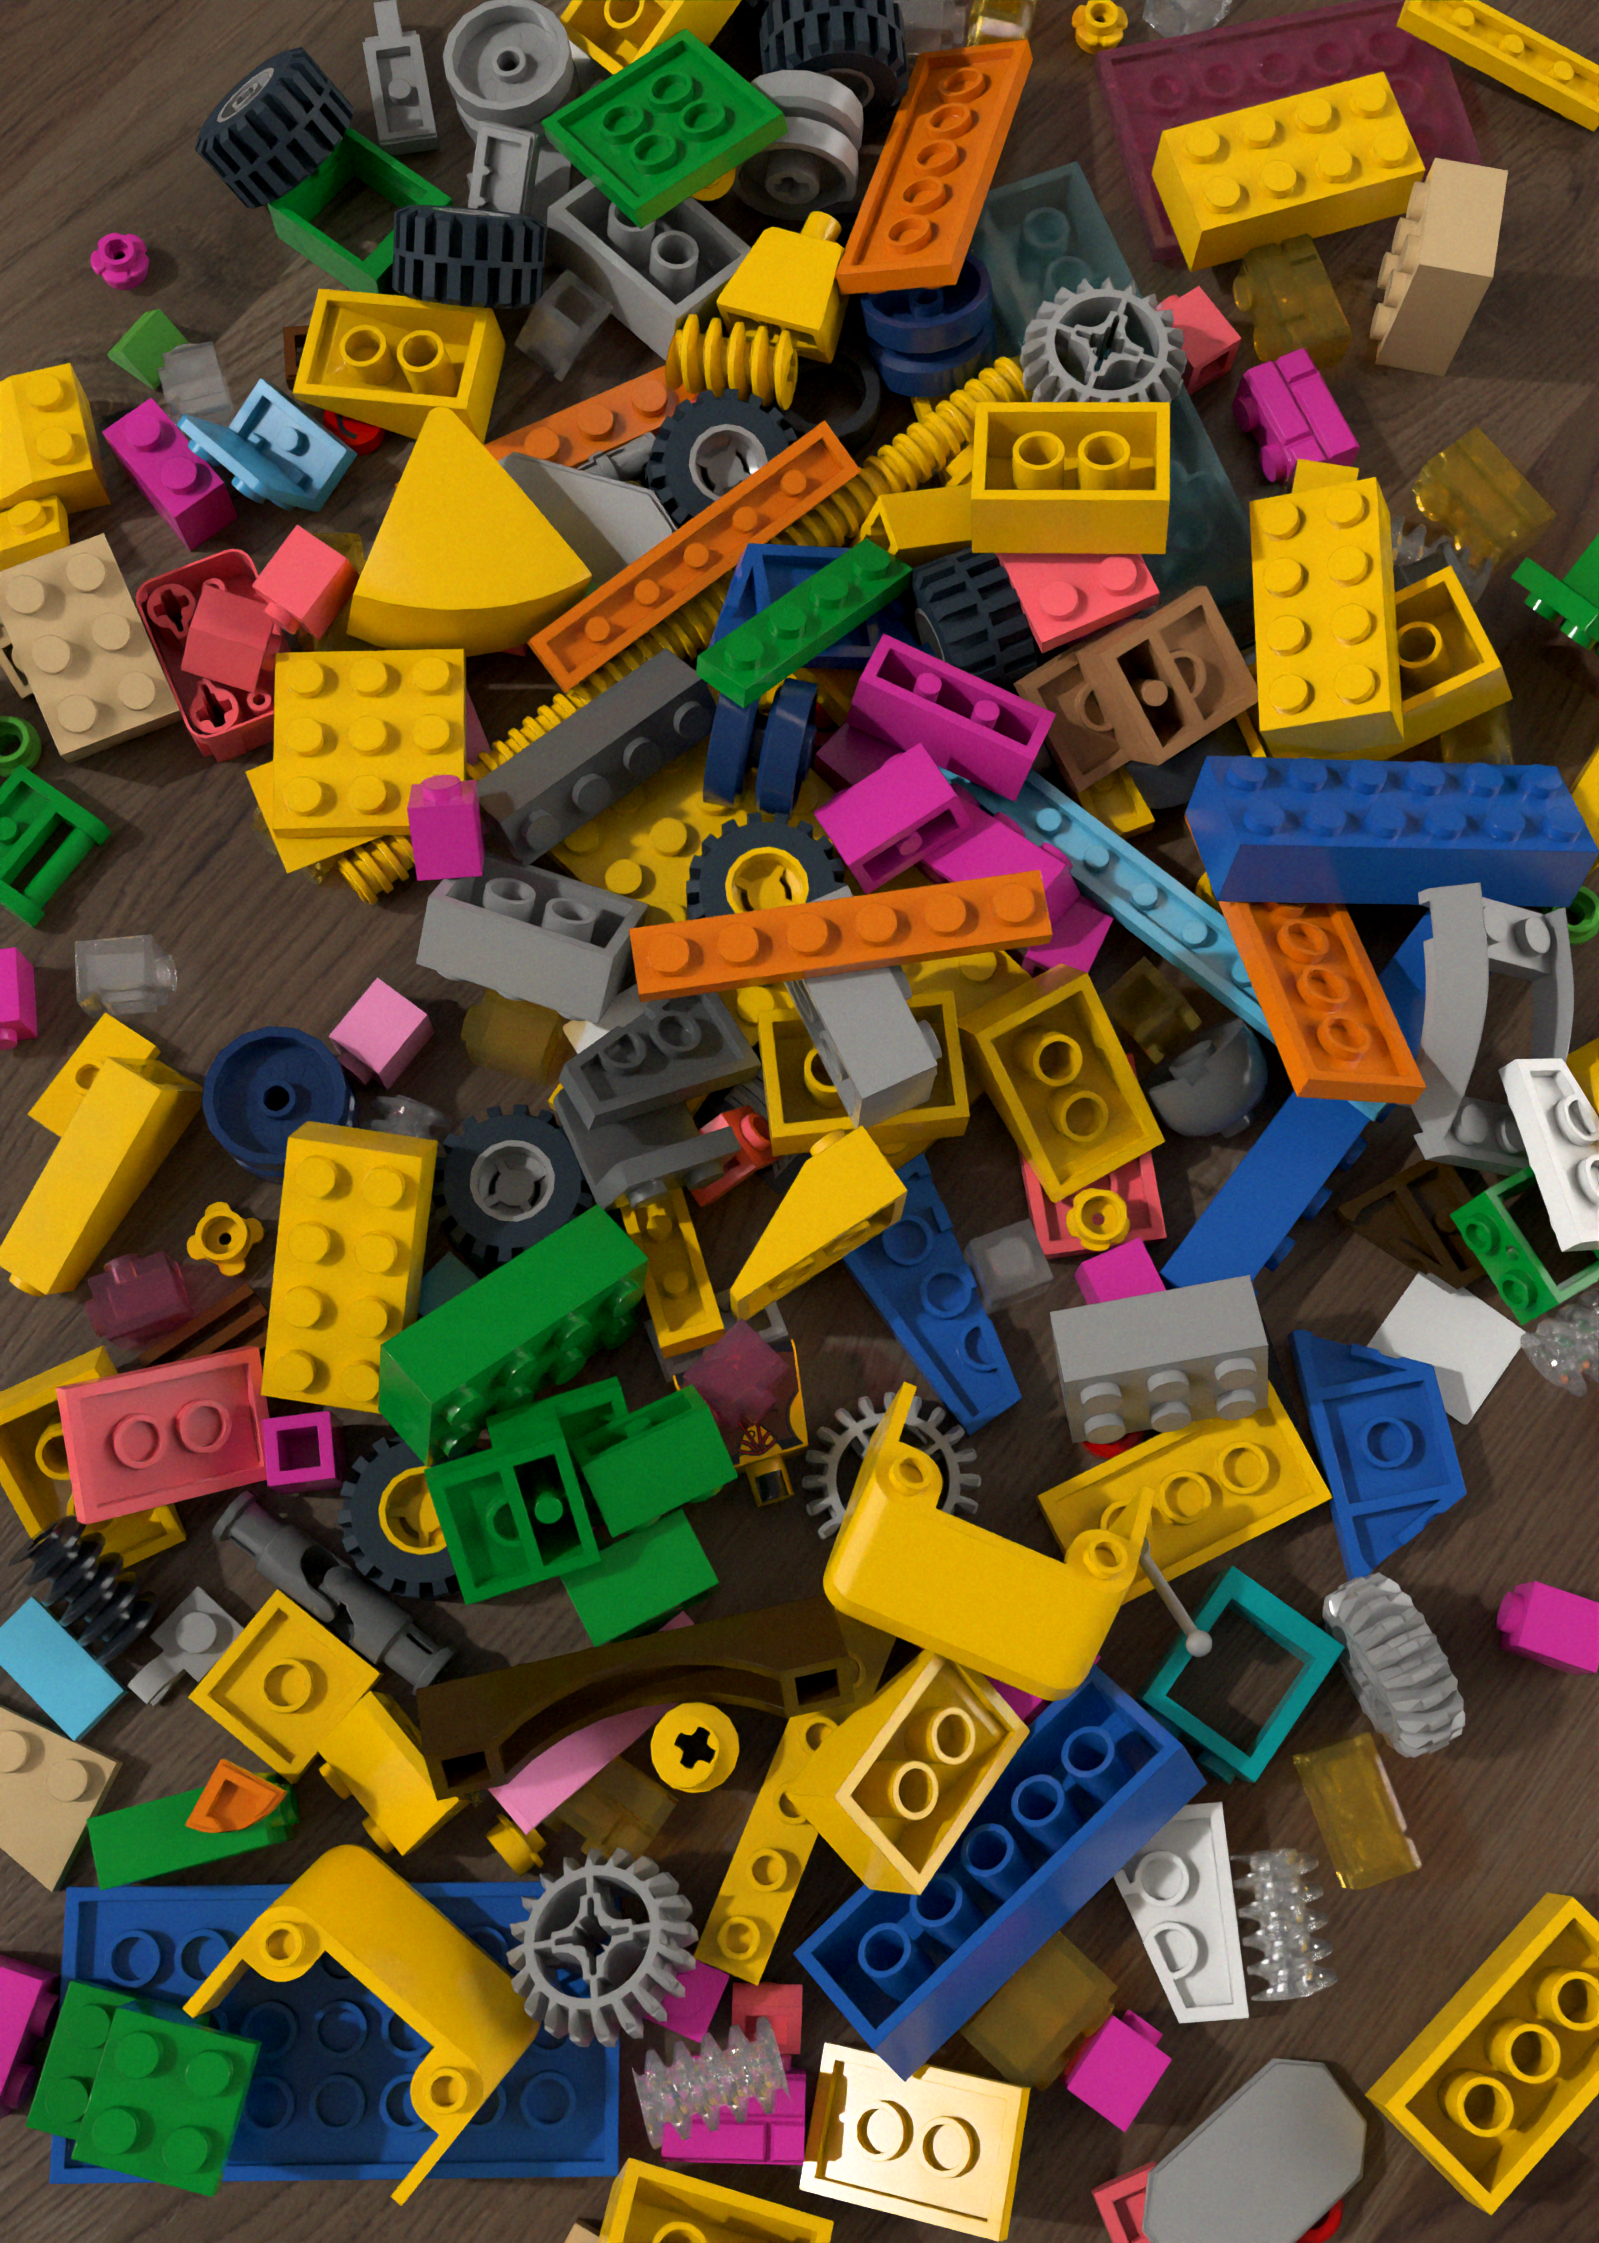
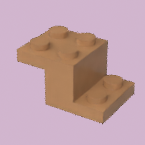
[1013,586,1258,793]

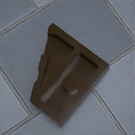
[1332,1159,1487,1294]

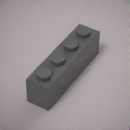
[477,648,717,867]

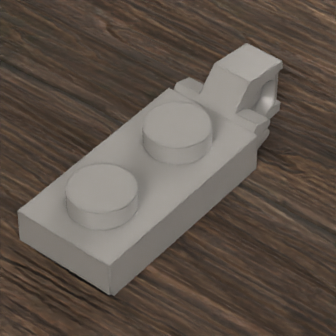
[363,0,440,156]

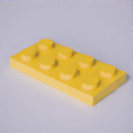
[1034,1380,1333,1605]

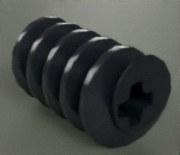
[8,1513,159,1666]

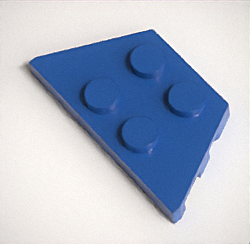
[708,543,936,670]
[1287,1329,1467,1581]

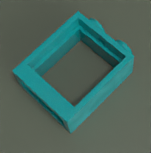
[1133,1566,1345,1785]

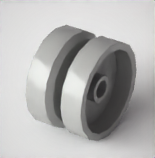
[443,0,582,146]
[731,70,864,221]

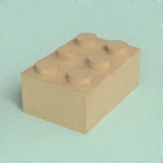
[1370,158,1508,376]
[0,533,183,764]

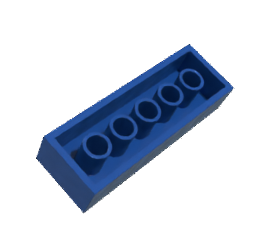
[1185,755,1599,907]
[793,1663,1207,2082]

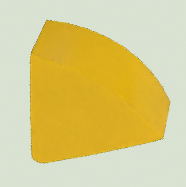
[346,407,592,657]

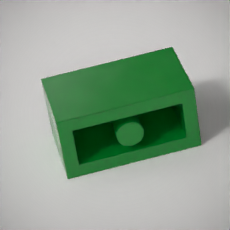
[568,1384,738,1538]

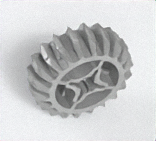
[1020,276,1187,404]
[802,1392,981,1540]
[1322,1572,1465,1758]
[506,1847,699,2048]

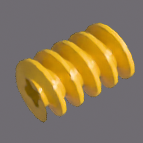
[665,313,798,410]
[650,1702,739,1793]

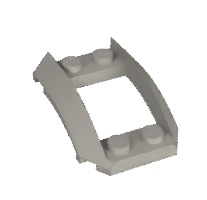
[1398,882,1574,1176]

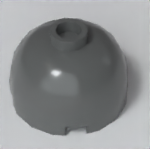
[1139,1017,1269,1138]

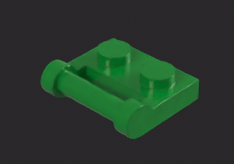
[0,764,112,929]

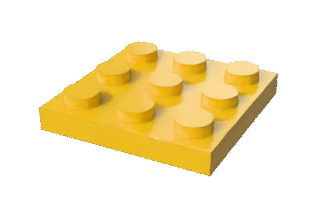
[272,649,466,838]

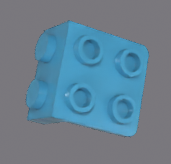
[177,378,357,513]

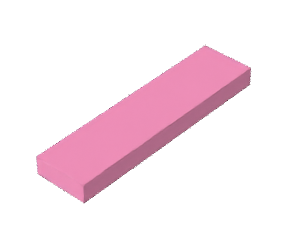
[488,1611,694,1835]

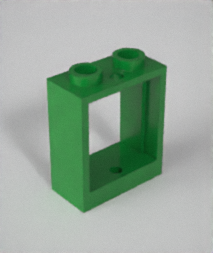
[267,127,453,296]
[1450,1166,1599,1325]
[86,1772,301,1891]

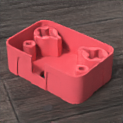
[135,549,291,762]

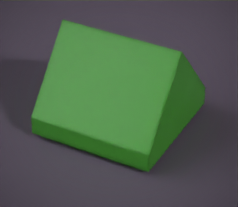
[107,309,192,390]

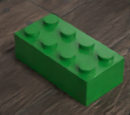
[378,1204,649,1468]

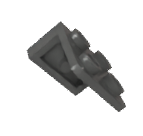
[554,1088,741,1212]

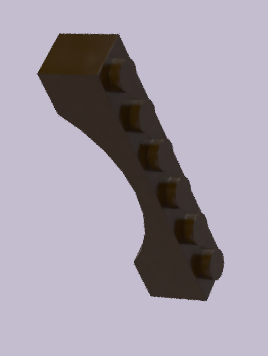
[416,1594,855,1801]

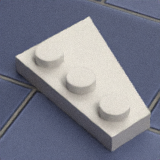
[1498,1058,1599,1252]
[1113,1801,1249,2023]

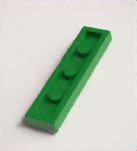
[696,538,914,709]

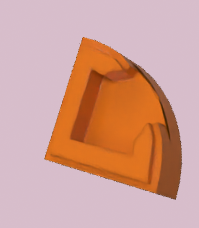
[185,1759,287,1833]

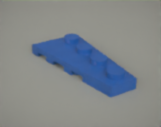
[840,1152,1022,1439]

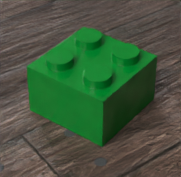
[559,1508,721,1647]

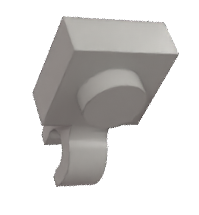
[127,1586,245,1707]

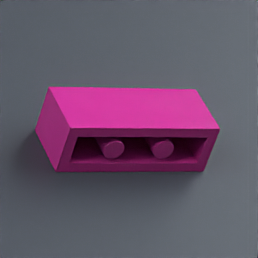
[845,633,1056,802]
[914,782,1080,951]

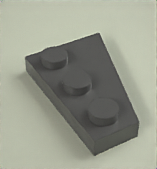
[559,992,762,1131]

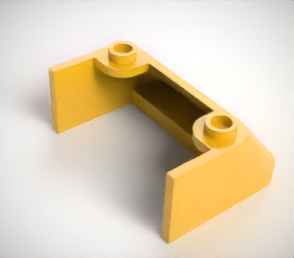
[823,1381,1156,1701]
[182,1844,541,2206]

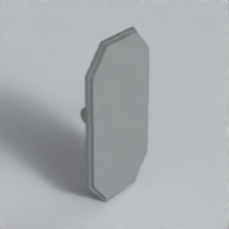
[498,452,678,586]
[1141,2058,1367,2243]

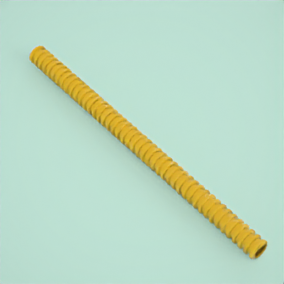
[338,357,1032,906]

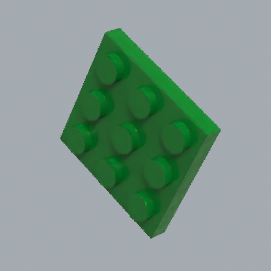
[541,28,788,229]

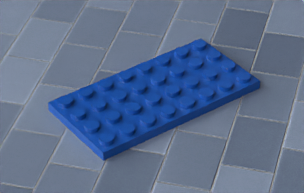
[49,1881,622,2184]

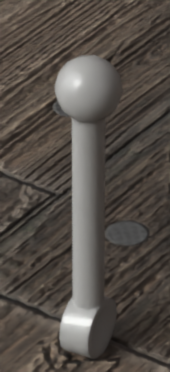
[1138,1537,1212,1657]

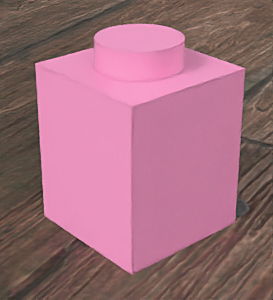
[329,977,435,1090]

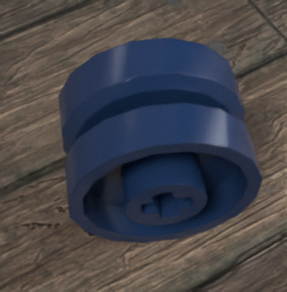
[859,252,997,397]
[703,678,819,820]
[201,1026,360,1184]

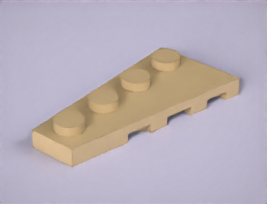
[0,1704,123,1892]

